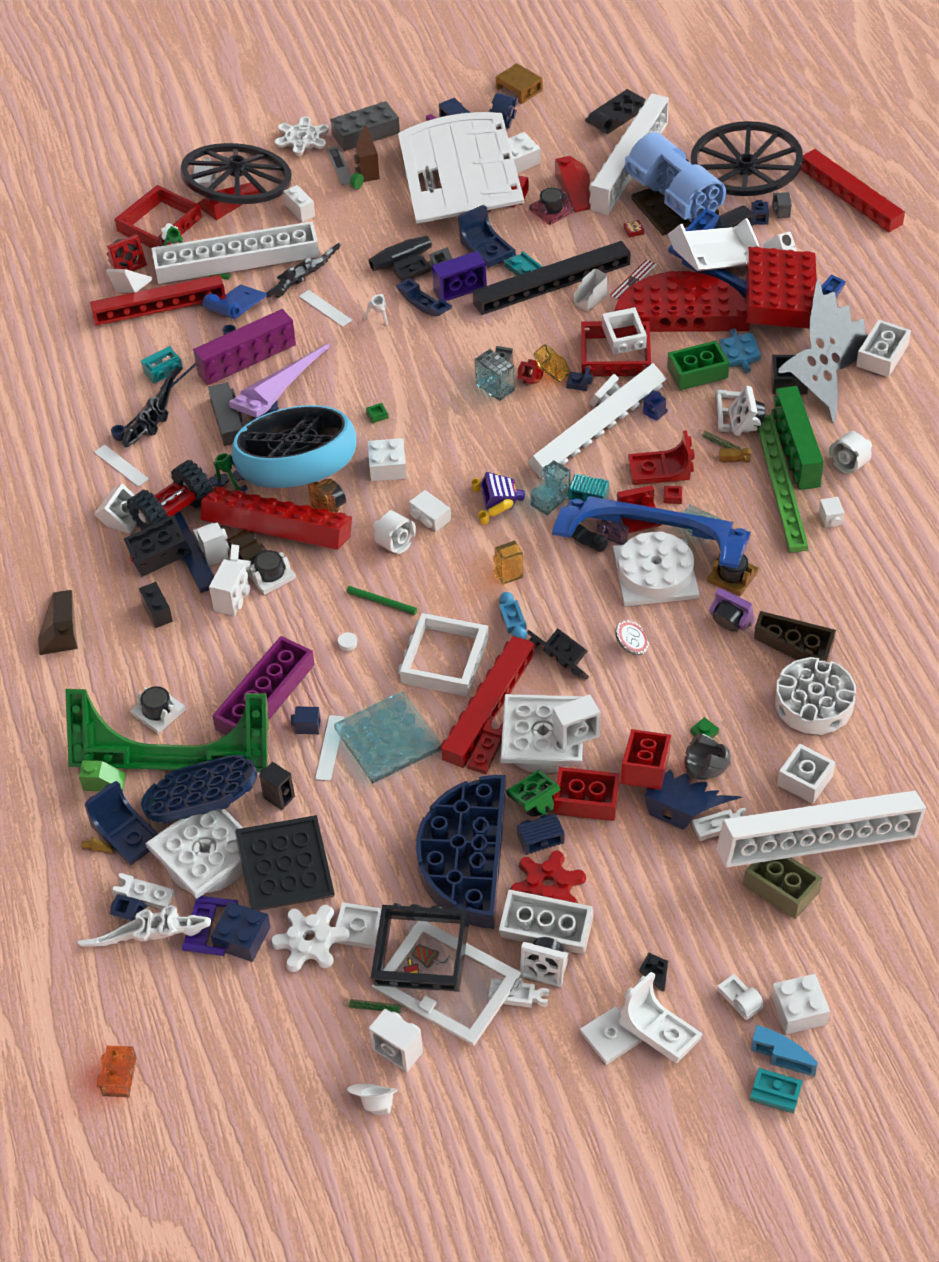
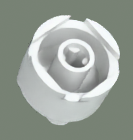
[829,431,872,474]
[373,510,416,554]

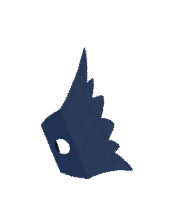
[644,770,742,830]

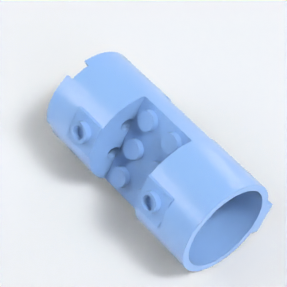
[625,132,726,222]

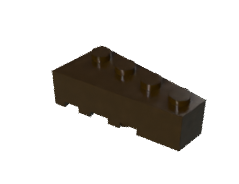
[754,611,836,662]

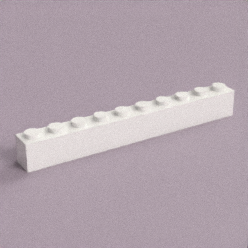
[527,363,666,479]

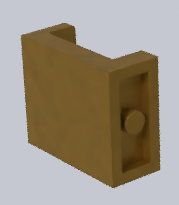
[495,63,543,104]

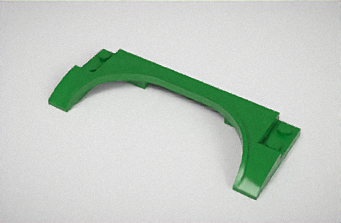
[65,689,269,772]

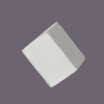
[106,269,152,293]

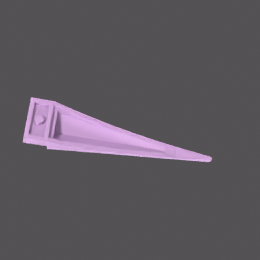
[229,343,329,418]

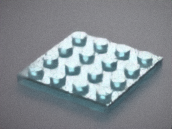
[334,691,441,784]

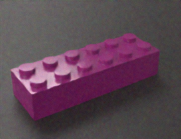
[193,309,296,386]
[212,636,315,735]

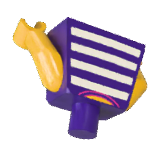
[472,472,525,525]

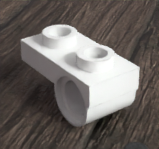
[717,974,763,1021]

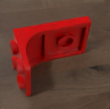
[628,430,695,485]

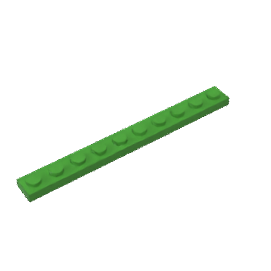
[757,414,808,553]

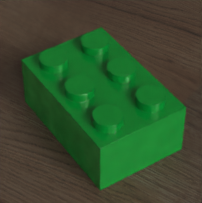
[667,340,730,390]

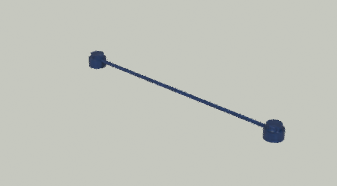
[111,324,236,441]

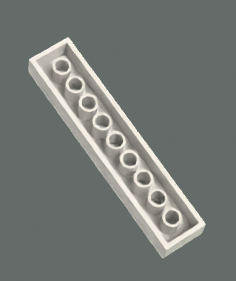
[589,93,669,215]
[152,221,320,284]
[716,791,926,868]

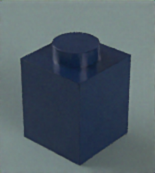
[291,706,321,734]

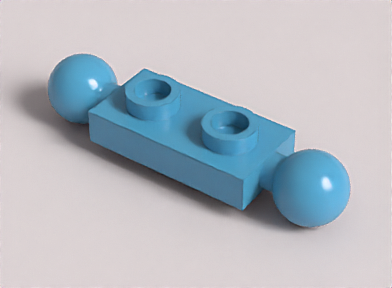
[499,592,527,639]

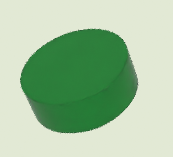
[350,172,364,189]

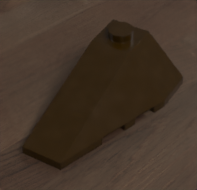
[38,590,78,655]

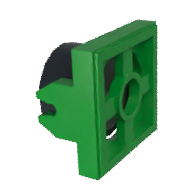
[506,770,561,817]

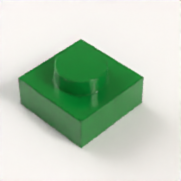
[690,717,719,738]

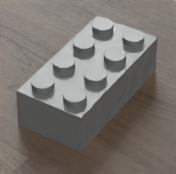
[330,101,400,151]

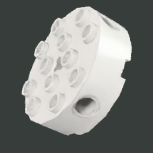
[775,657,856,735]

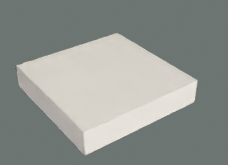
[336,902,382,949]

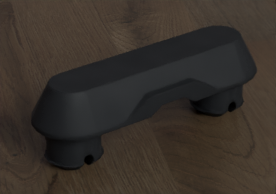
[571,524,608,552]

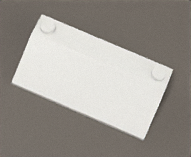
[668,219,760,271]

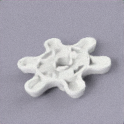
[275,116,329,156]
[271,905,350,972]

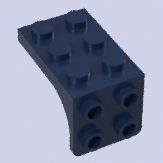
[458,205,516,268]
[84,781,158,866]

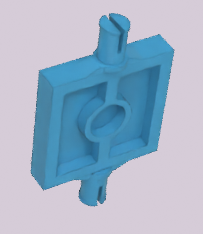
[719,328,761,373]

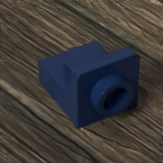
[566,367,593,391]

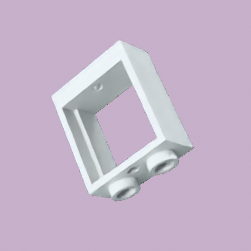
[602,308,647,355]

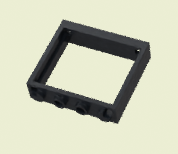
[370,903,470,992]

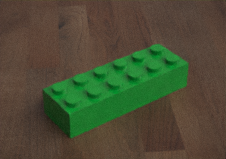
[771,386,824,490]

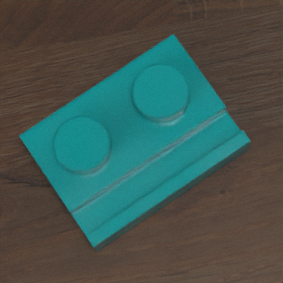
[505,251,543,276]
[750,1068,803,1114]

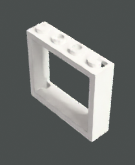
[398,613,489,697]

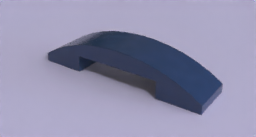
[396,278,452,316]

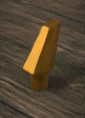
[81,836,114,854]

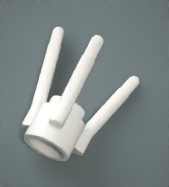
[363,294,388,326]

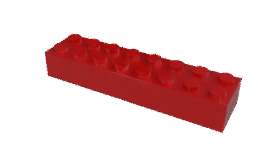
[201,487,352,550]

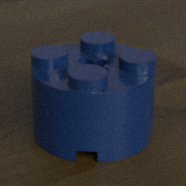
[489,92,518,128]

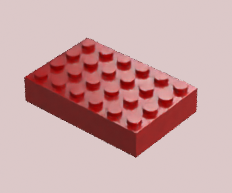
[746,247,817,329]

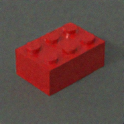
[620,729,671,790]
[553,767,620,821]

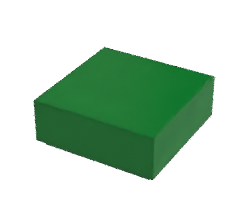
[366,403,389,423]

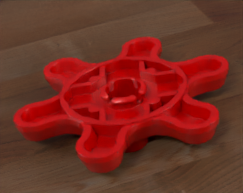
[510,850,587,903]

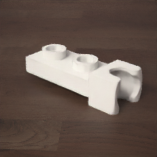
[112,873,175,910]

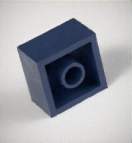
[211,901,271,962]

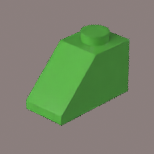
[79,760,126,792]

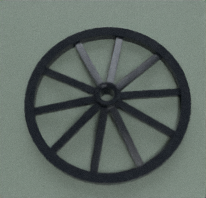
[691,121,803,196]
[181,143,292,204]

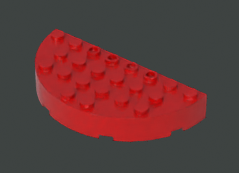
[614,271,750,332]

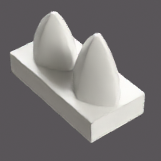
[589,374,620,407]

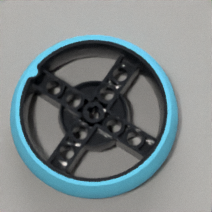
[232,405,356,488]

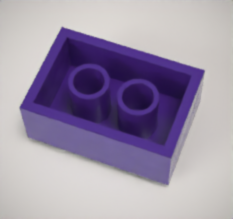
[432,251,487,301]

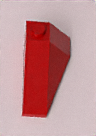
[555,156,590,213]
[197,183,265,220]

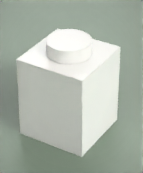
[819,497,845,528]

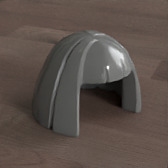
[684,734,731,780]

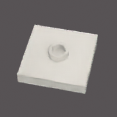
[580,1006,642,1065]

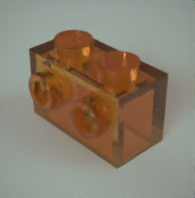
[97,1045,137,1097]

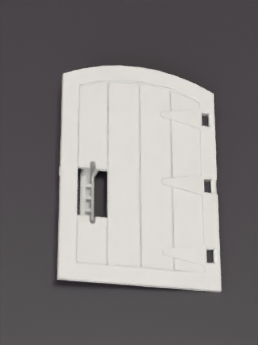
[398,112,525,224]

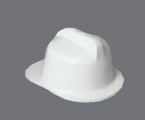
[347,1083,398,1115]

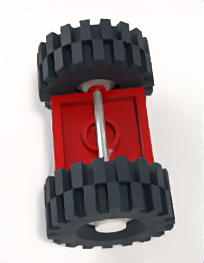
[127,460,213,530]

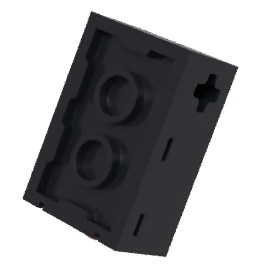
[124,515,192,577]

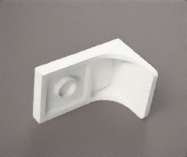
[619,972,702,1064]

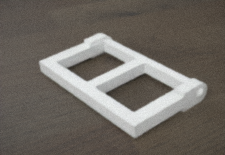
[715,390,750,433]

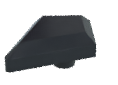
[639,953,668,992]

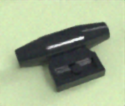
[368,235,432,282]

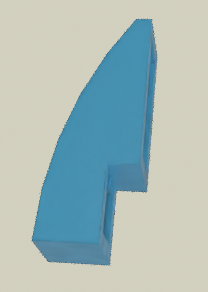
[751,1025,818,1077]

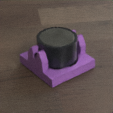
[709,588,755,631]

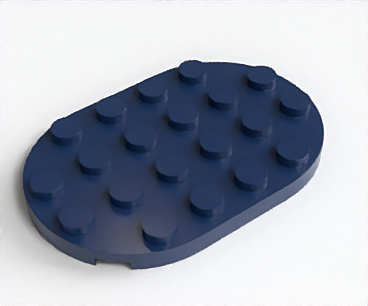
[141,755,257,824]

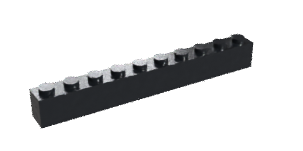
[473,241,631,315]

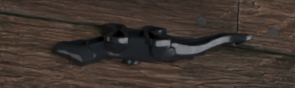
[266,242,341,298]
[122,367,182,447]

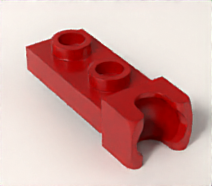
[467,719,503,775]

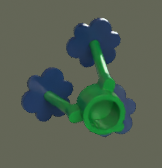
[209,453,248,494]

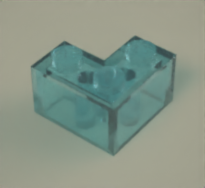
[530,460,570,516]

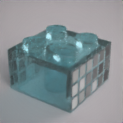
[475,349,515,401]

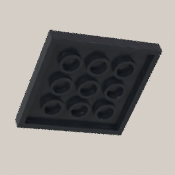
[235,815,335,911]

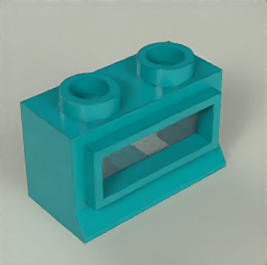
[141,346,183,384]

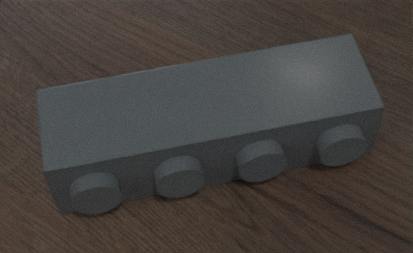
[208,382,245,446]

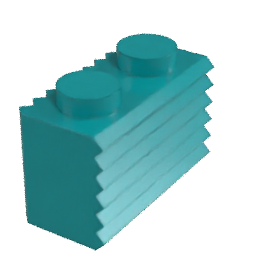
[568,473,609,502]

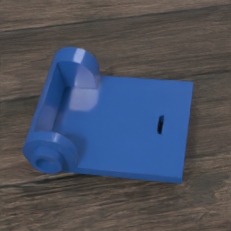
[203,284,267,319]

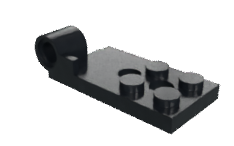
[585,89,646,134]

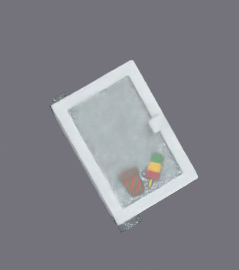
[372,920,523,1046]

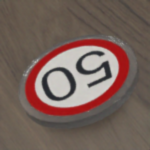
[615,620,649,655]

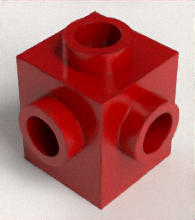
[517,359,544,385]

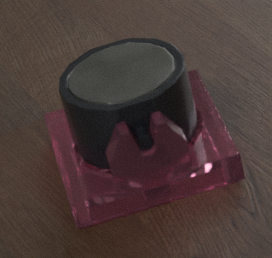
[529,188,574,225]

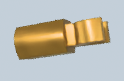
[720,448,751,462]

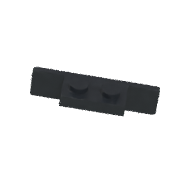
[527,628,589,679]

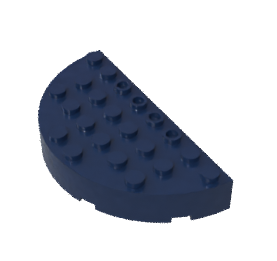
[416,775,506,929]

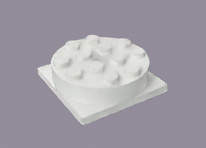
[613,531,699,607]
[501,694,583,774]
[145,809,243,899]

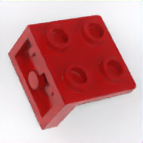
[617,485,662,533]

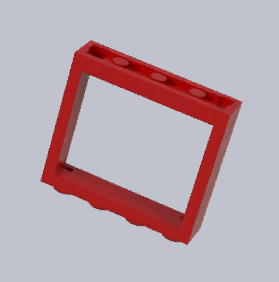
[115,185,202,248]
[581,321,651,376]

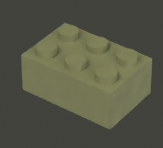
[743,857,823,919]

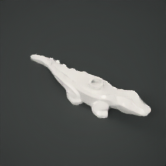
[77,905,211,947]

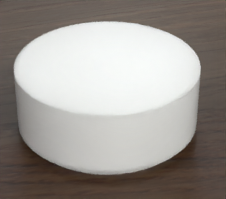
[338,632,358,651]

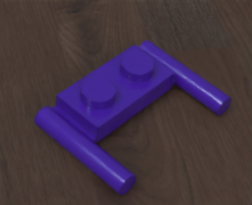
[182,896,239,956]

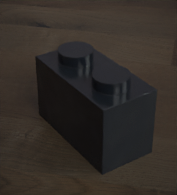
[139,582,173,628]
[259,761,295,810]

